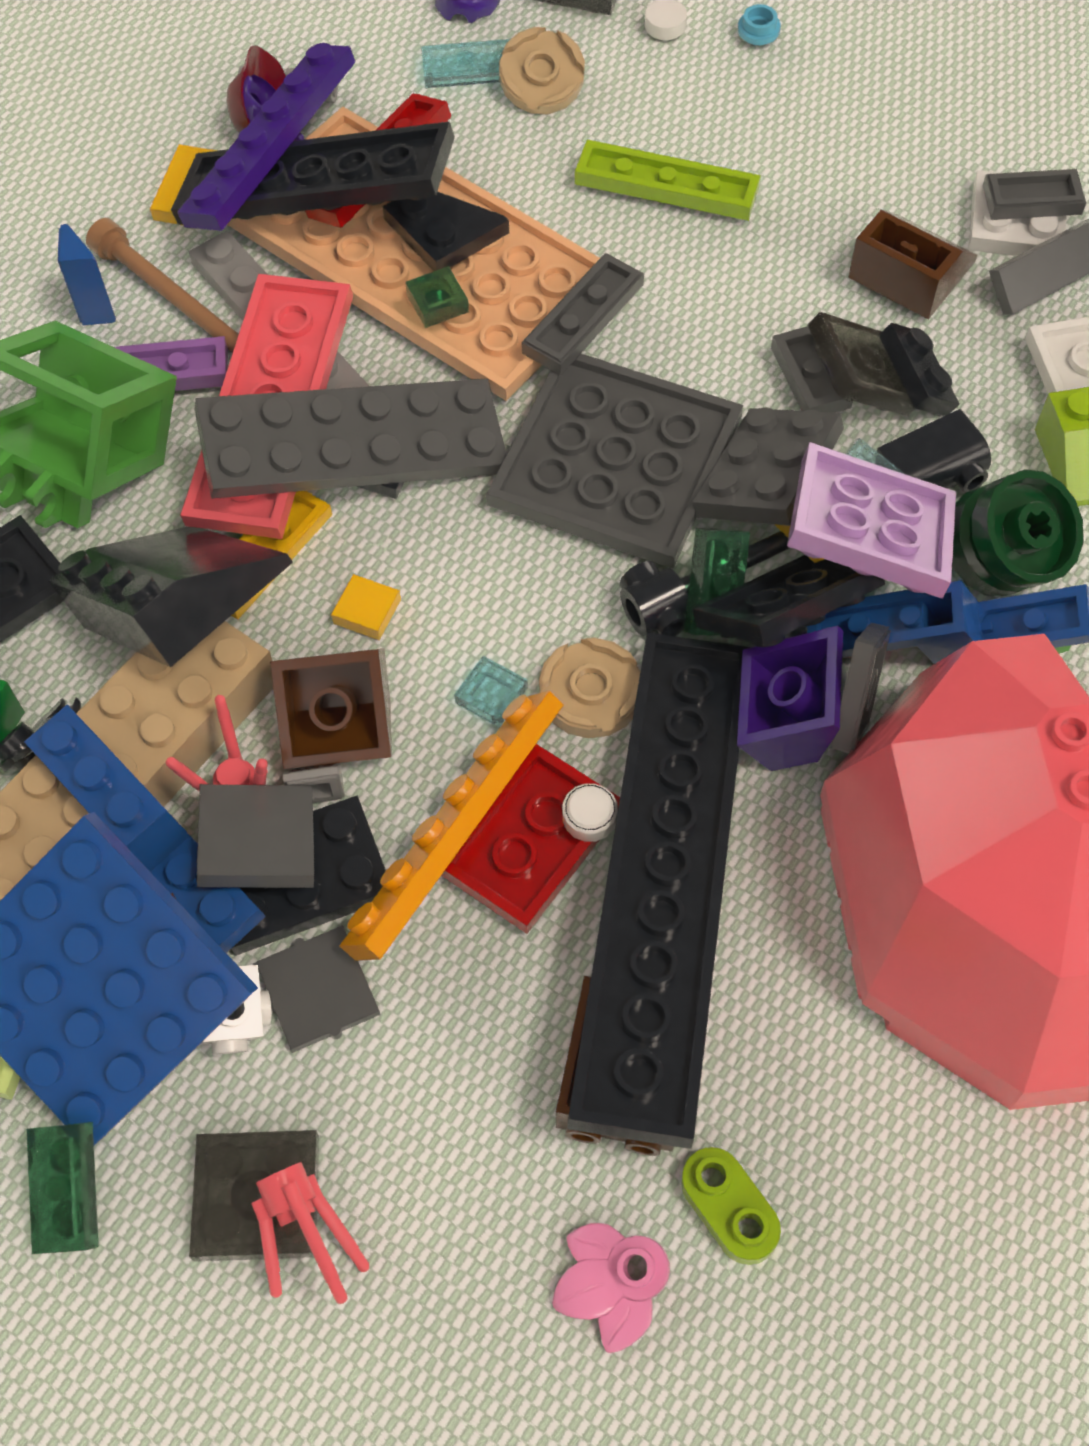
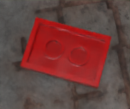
[441,744,620,934]

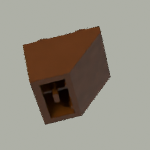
[848,209,977,320]

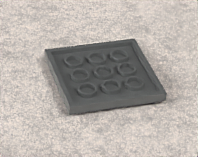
[486,354,743,569]

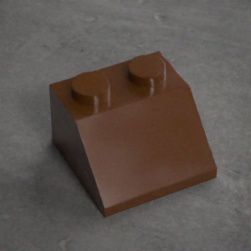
[270,648,392,769]

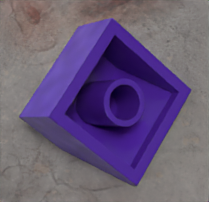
[737,626,843,771]

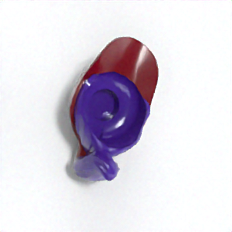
[226,45,304,141]

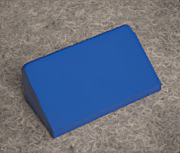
[58,224,116,326]

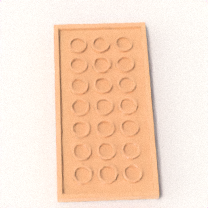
[227,106,600,401]

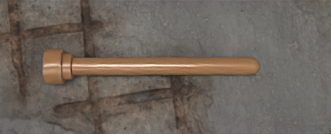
[86,218,239,353]

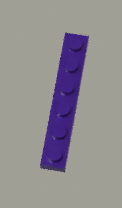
[177,43,356,231]

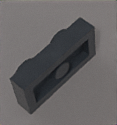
[878,323,960,416]

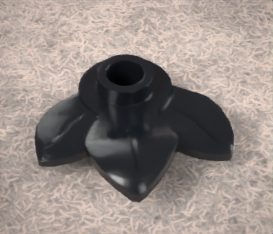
[0,697,81,771]

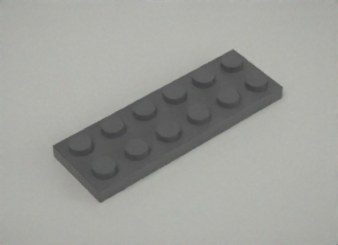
[194,378,507,499]

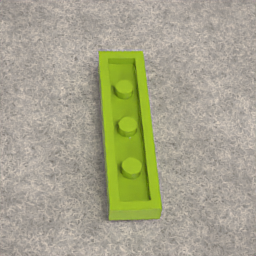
[575,139,761,221]

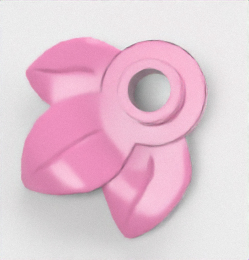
[552,1223,670,1353]

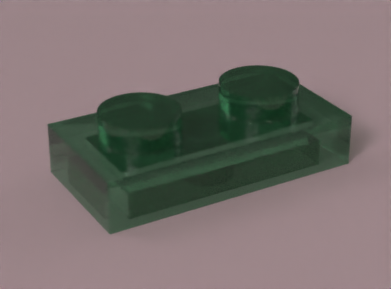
[684,528,750,636]
[26,1122,99,1254]

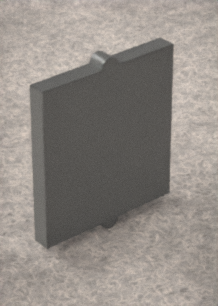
[256,925,381,1053]

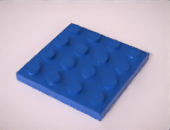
[0,812,258,1151]

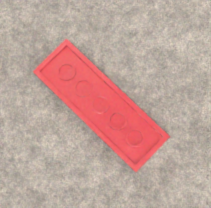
[180,274,353,539]

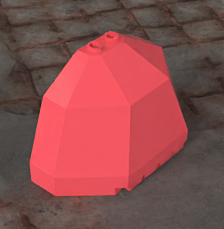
[820,634,1089,1110]

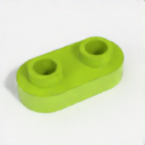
[681,1147,781,1265]

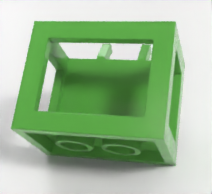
[0,320,177,528]

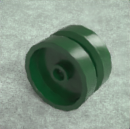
[952,469,1084,597]

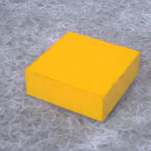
[331,574,401,640]

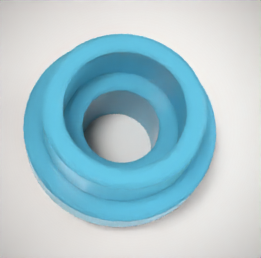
[738,4,781,46]

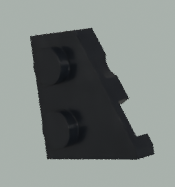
[382,191,509,275]

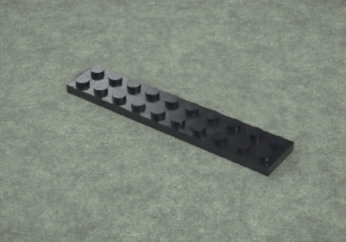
[567,632,751,1149]

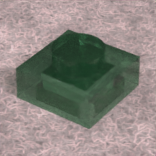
[405,266,469,328]

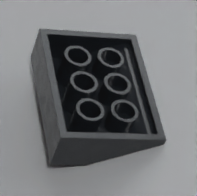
[49,527,293,667]

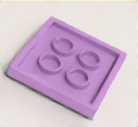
[787,442,956,599]

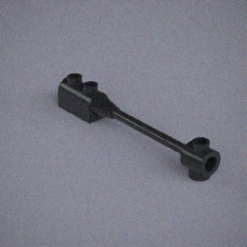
[620,409,991,636]

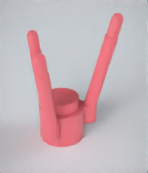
[165,695,268,791]
[251,1162,369,1304]

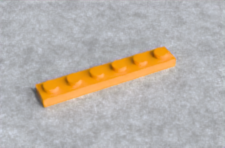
[339,690,564,961]

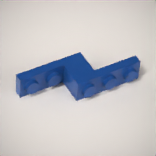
[807,580,1089,664]
[24,704,266,953]

